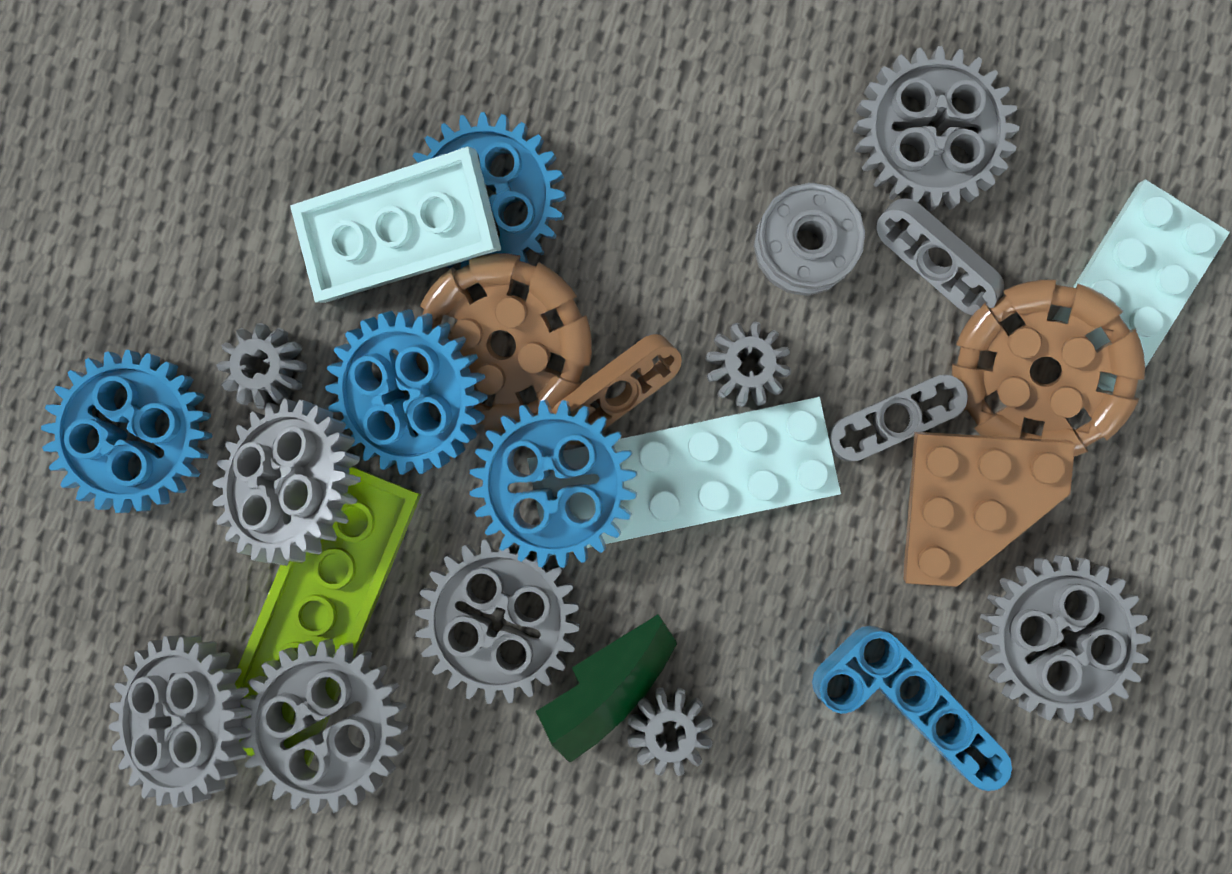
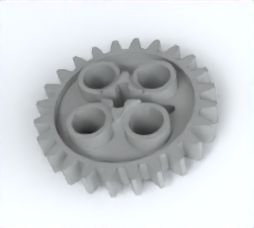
[853,46,1020,211]
[213,399,361,566]
[415,538,580,704]
[978,555,1151,723]
[109,635,252,808]
[238,639,408,814]

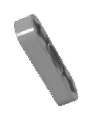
[877,199,1004,315]
[828,375,968,461]

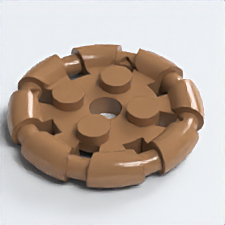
[416,253,592,433]
[952,280,1145,457]

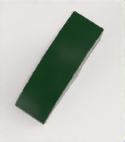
[536,614,677,763]

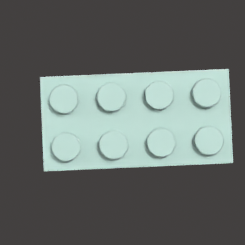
[290,147,501,303]
[1053,179,1230,392]

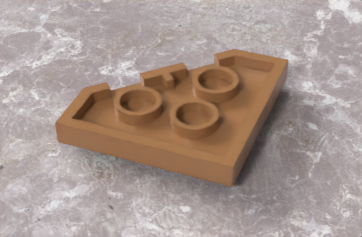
[903,432,1075,587]

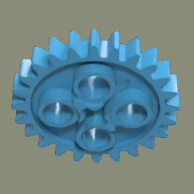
[413,112,567,268]
[325,309,487,475]
[41,350,213,513]
[470,400,637,568]

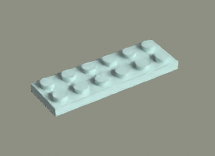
[527,397,841,556]

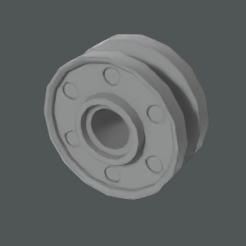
[754,183,865,296]

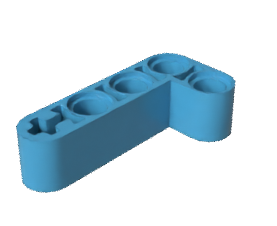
[812,626,1012,791]

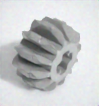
[706,322,791,407]
[216,323,307,409]
[628,687,713,776]

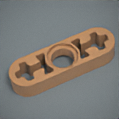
[552,334,682,445]

